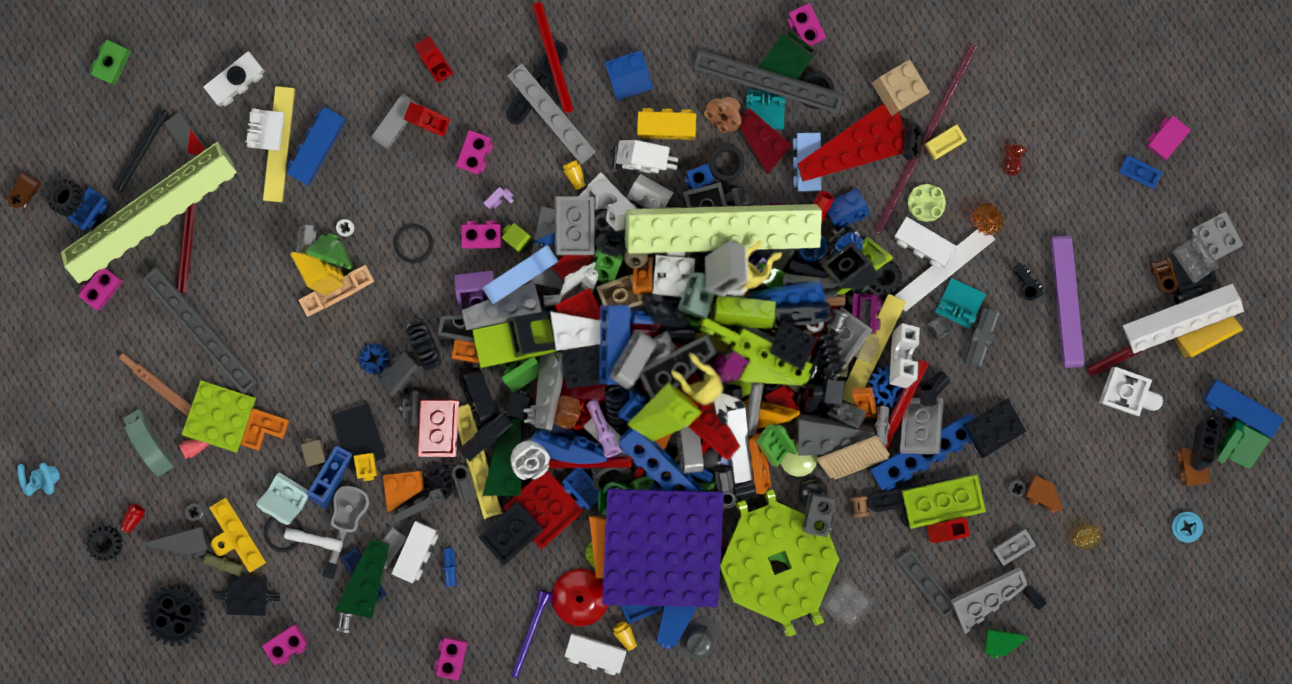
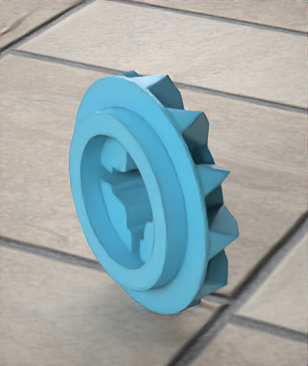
[1171,512,1203,543]

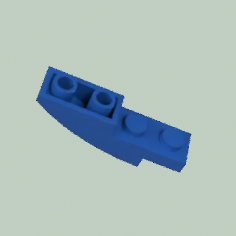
[531,428,608,464]

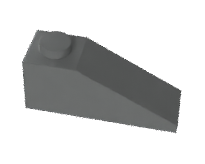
[146,526,210,557]

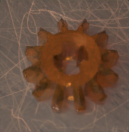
[971,202,1005,236]
[554,395,581,429]

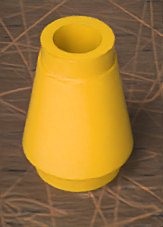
[563,160,586,190]
[613,621,637,651]

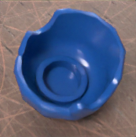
[797,236,828,263]

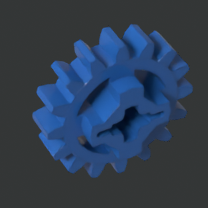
[868,366,904,407]

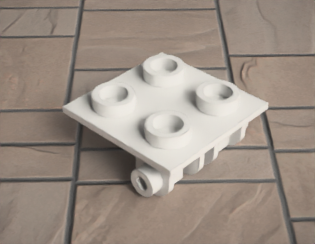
[245,108,285,151]
[558,262,598,303]

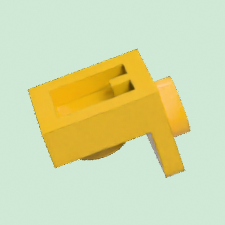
[354,453,378,481]

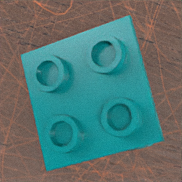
[746,90,785,129]
[935,278,986,329]

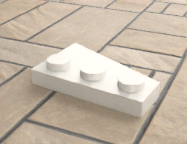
[550,312,600,351]

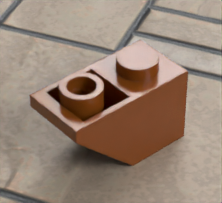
[1176,447,1211,486]
[1024,475,1063,514]

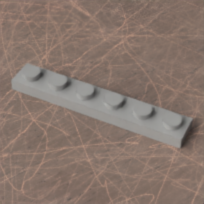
[507,64,596,164]

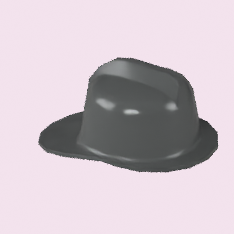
[591,468,634,491]
[682,616,720,660]

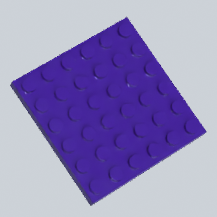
[602,489,724,607]

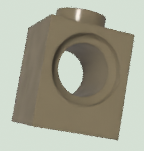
[301,437,327,467]

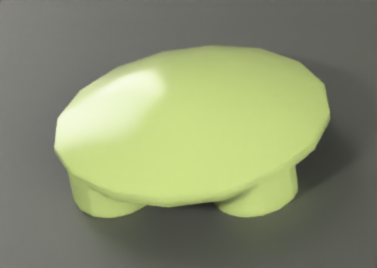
[908,184,946,222]
[780,439,818,477]

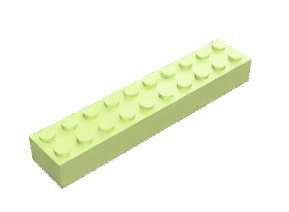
[61,142,236,283]
[625,204,822,253]

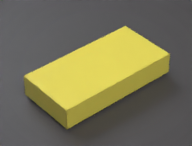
[924,124,967,160]

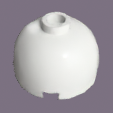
[510,441,550,480]

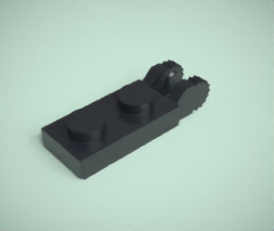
[775,302,832,326]

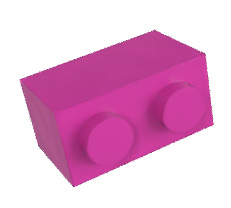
[1146,116,1191,161]

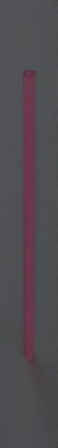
[874,44,978,234]

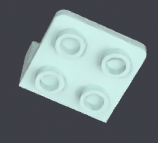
[256,472,309,525]

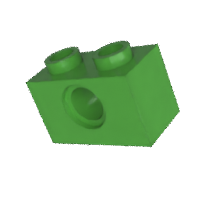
[90,40,131,86]

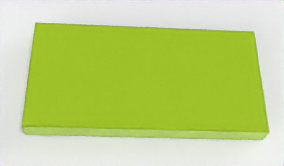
[472,319,556,368]
[902,474,986,529]

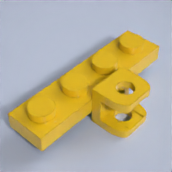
[209,498,266,573]

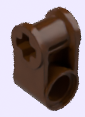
[7,172,41,210]
[1149,256,1178,294]

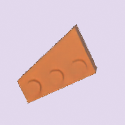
[589,515,606,579]

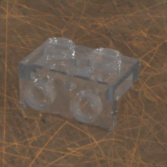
[1172,235,1219,283]

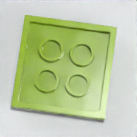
[182,381,256,453]

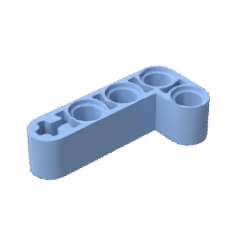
[482,245,558,304]

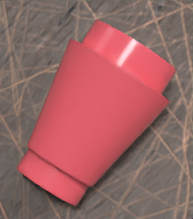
[179,439,209,459]

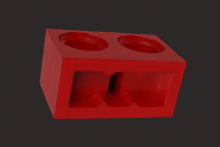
[403,102,451,137]

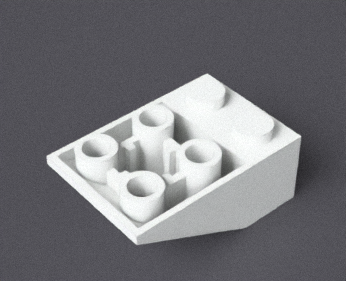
[626,174,674,209]

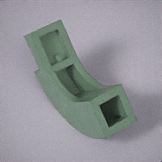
[123,409,174,477]

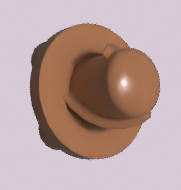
[704,97,741,133]

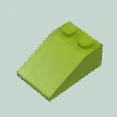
[628,383,701,441]

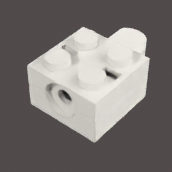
[616,140,679,173]
[653,252,695,298]
[1099,367,1163,416]

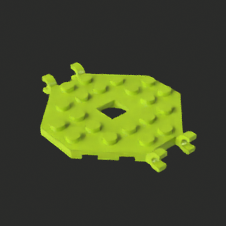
[720,489,839,637]

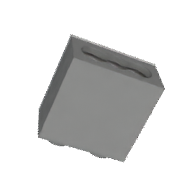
[705,241,748,296]

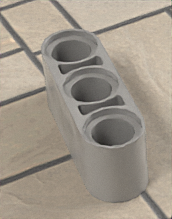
[372,94,419,150]
[610,330,656,389]
[675,426,704,473]

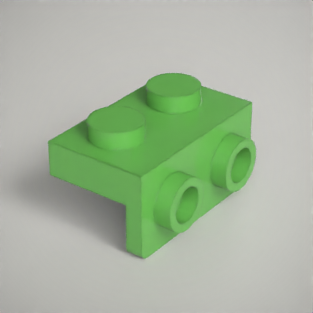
[502,357,539,392]
[756,424,798,467]

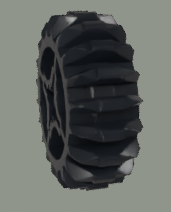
[407,319,442,370]

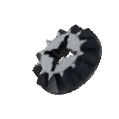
[596,232,626,258]

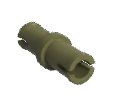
[203,553,244,577]

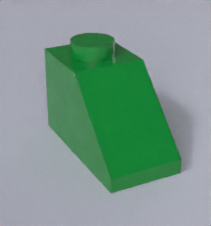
[983,629,1027,659]

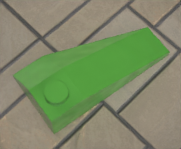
[306,233,354,270]

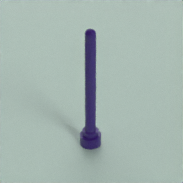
[511,589,553,678]

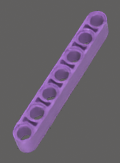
[1050,235,1084,369]

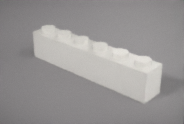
[1123,283,1244,353]

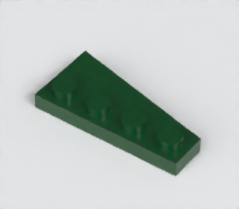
[482,419,522,496]
[335,539,390,619]

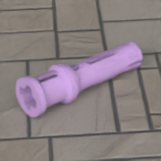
[586,400,621,457]

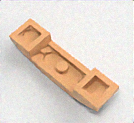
[299,265,375,317]

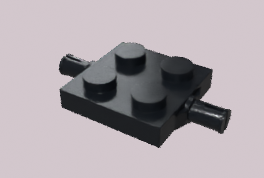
[214,576,280,616]

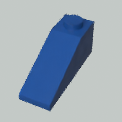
[307,446,353,509]

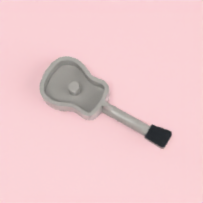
[322,486,370,579]

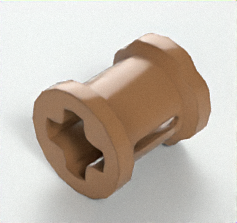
[850,496,870,517]

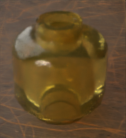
[1072,523,1102,551]

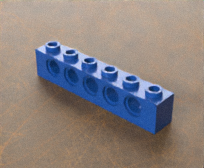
[869,413,974,491]
[618,427,705,491]

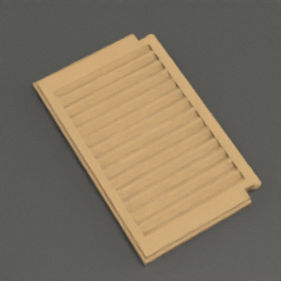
[817,436,890,480]

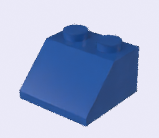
[605,50,653,101]

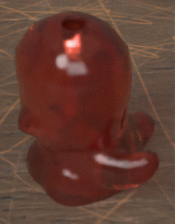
[1003,145,1027,176]

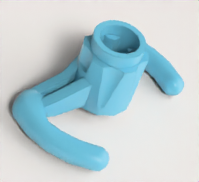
[17,463,59,496]

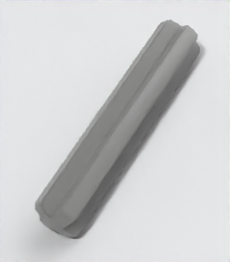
[747,382,763,436]

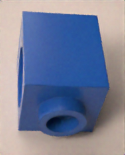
[684,164,714,190]

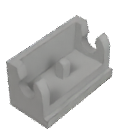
[644,331,676,367]

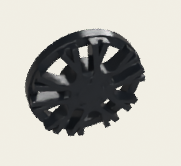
[421,465,455,500]

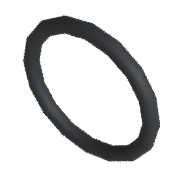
[394,224,433,264]
[264,516,303,553]

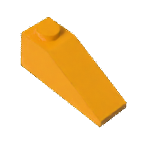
[743,398,800,429]

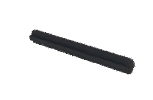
[113,108,169,193]

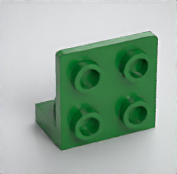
[1216,420,1270,469]

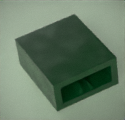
[758,28,818,79]

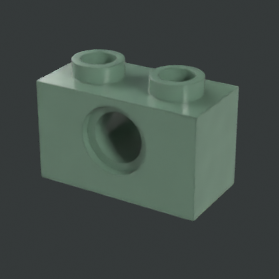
[678,273,716,318]

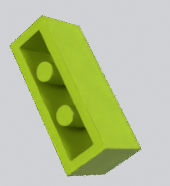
[714,296,775,330]

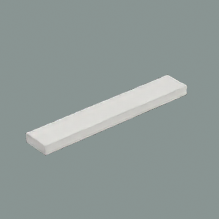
[895,225,995,312]

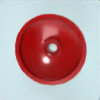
[552,569,608,626]

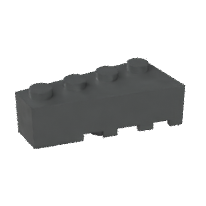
[437,315,503,342]
[639,335,718,399]
[794,412,875,456]

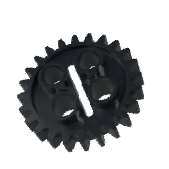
[143,584,207,647]

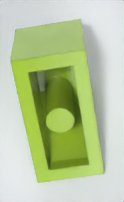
[502,223,532,253]

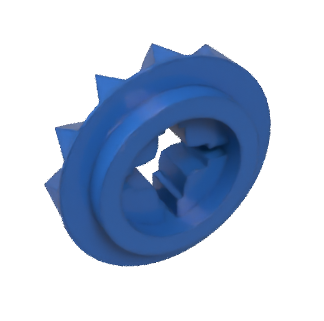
[834,233,863,254]
[359,343,390,374]

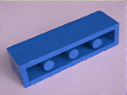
[286,107,346,186]
[599,305,632,384]
[1202,380,1284,438]

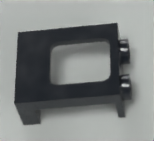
[507,310,558,358]

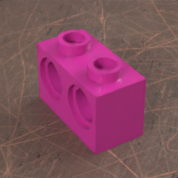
[787,3,826,46]
[456,130,494,175]
[461,221,501,249]
[78,267,124,311]
[262,623,309,665]
[434,636,468,681]

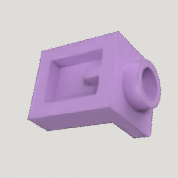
[484,187,514,209]

